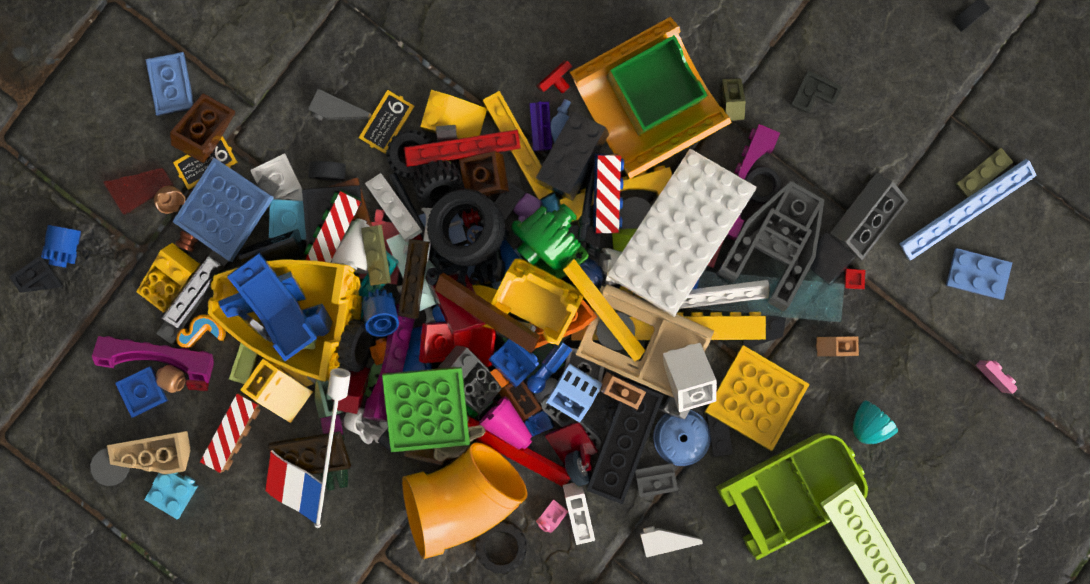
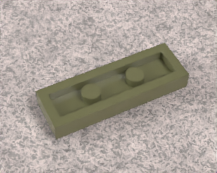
[955,148,1013,198]
[361,225,391,286]

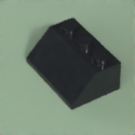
[238,229,306,264]

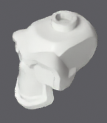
[344,407,388,444]

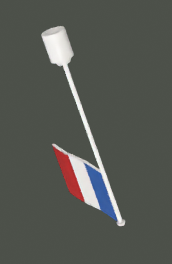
[265,368,350,528]

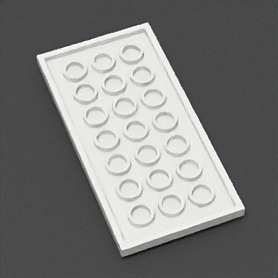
[608,149,756,317]

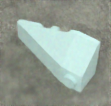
[386,234,437,311]

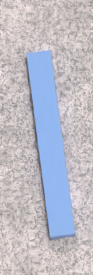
[900,159,1037,260]

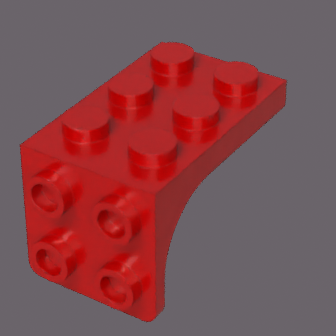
[419,322,496,367]

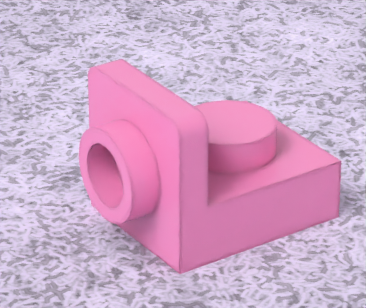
[536,500,569,533]

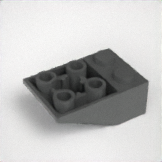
[437,345,502,415]

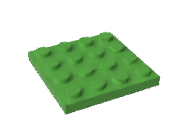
[382,367,470,452]

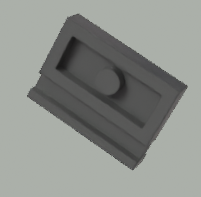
[635,463,678,497]

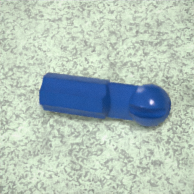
[527,341,572,394]

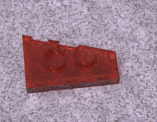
[104,168,174,215]

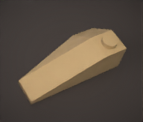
[107,431,190,474]

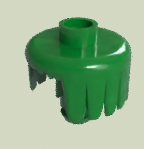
[511,204,580,270]

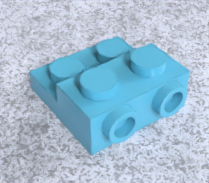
[144,472,198,519]

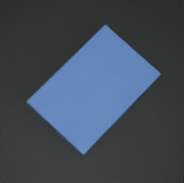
[146,52,194,116]

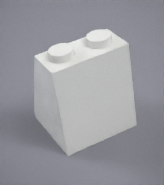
[663,343,716,412]

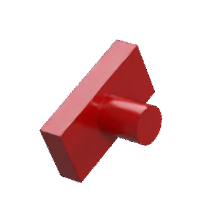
[536,60,573,94]

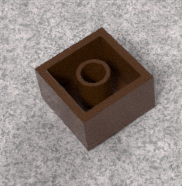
[459,151,509,196]

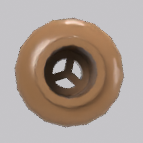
[156,365,186,393]

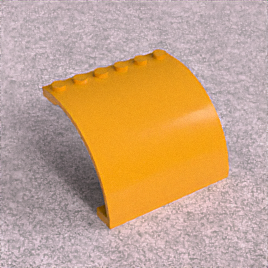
[570,16,731,179]

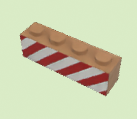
[200,393,260,473]

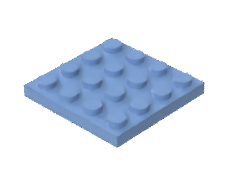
[173,158,274,262]

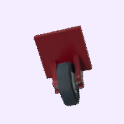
[545,421,598,486]

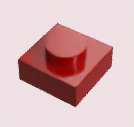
[844,269,866,289]

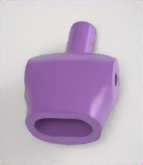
[513,193,542,223]

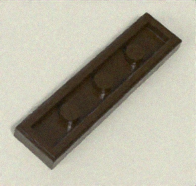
[398,239,430,319]

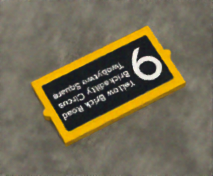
[359,90,415,154]
[173,136,238,190]

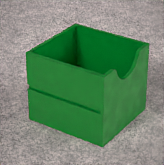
[606,35,708,136]

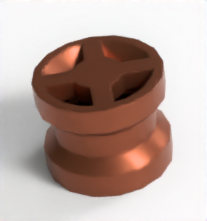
[175,231,198,252]

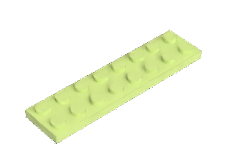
[820,481,915,584]

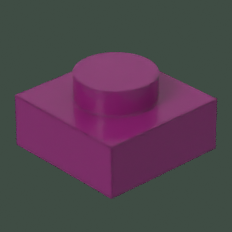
[320,415,344,434]

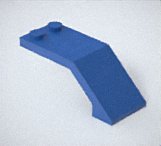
[227,252,317,361]

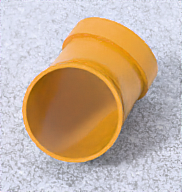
[402,443,527,559]

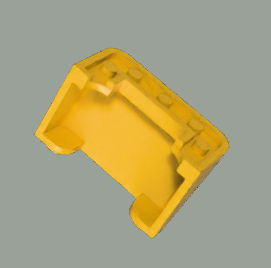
[491,259,584,345]

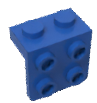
[489,339,539,388]

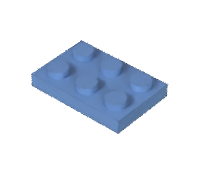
[946,248,1012,300]

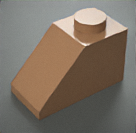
[816,337,859,356]
[600,372,646,409]

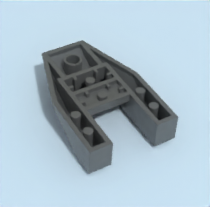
[717,181,824,312]

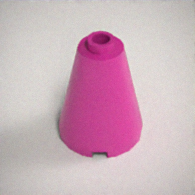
[479,396,532,449]

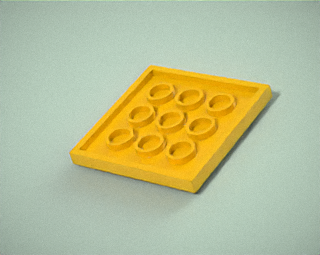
[705,345,809,451]

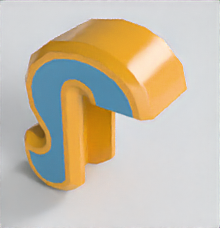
[176,315,226,348]

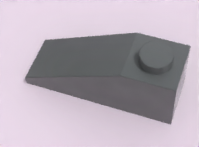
[308,89,372,121]

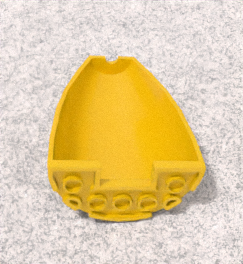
[208,260,362,382]

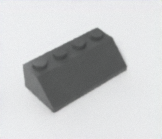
[830,173,909,260]

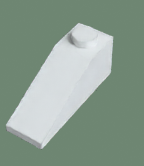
[563,483,595,545]
[640,526,703,557]

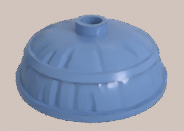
[653,410,711,466]

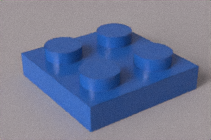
[115,366,168,418]

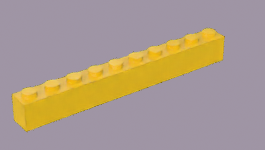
[571,312,766,340]

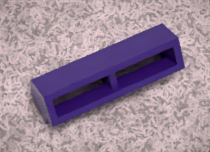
[530,102,552,152]

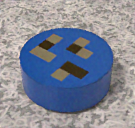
[467,225,483,243]

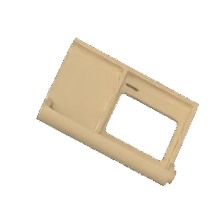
[576,284,714,398]

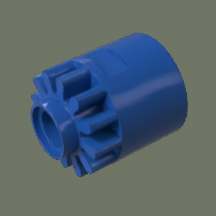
[41,225,81,268]
[362,289,399,337]

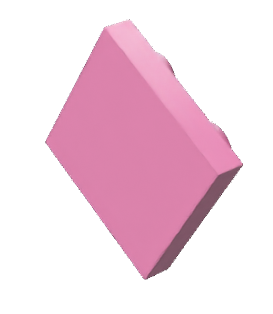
[976,360,1017,394]

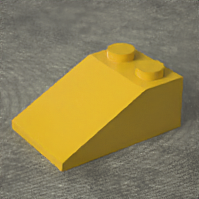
[420,90,487,139]

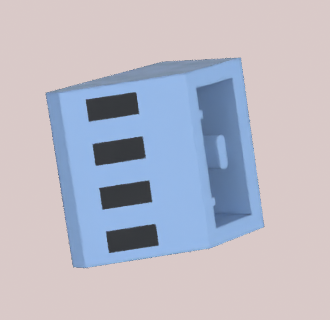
[546,363,603,422]

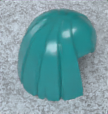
[853,400,898,444]

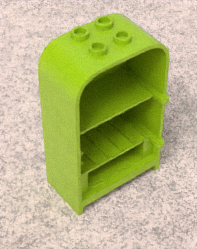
[716,433,868,560]

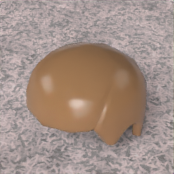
[154,185,185,214]

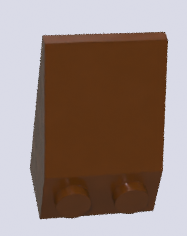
[170,93,235,163]

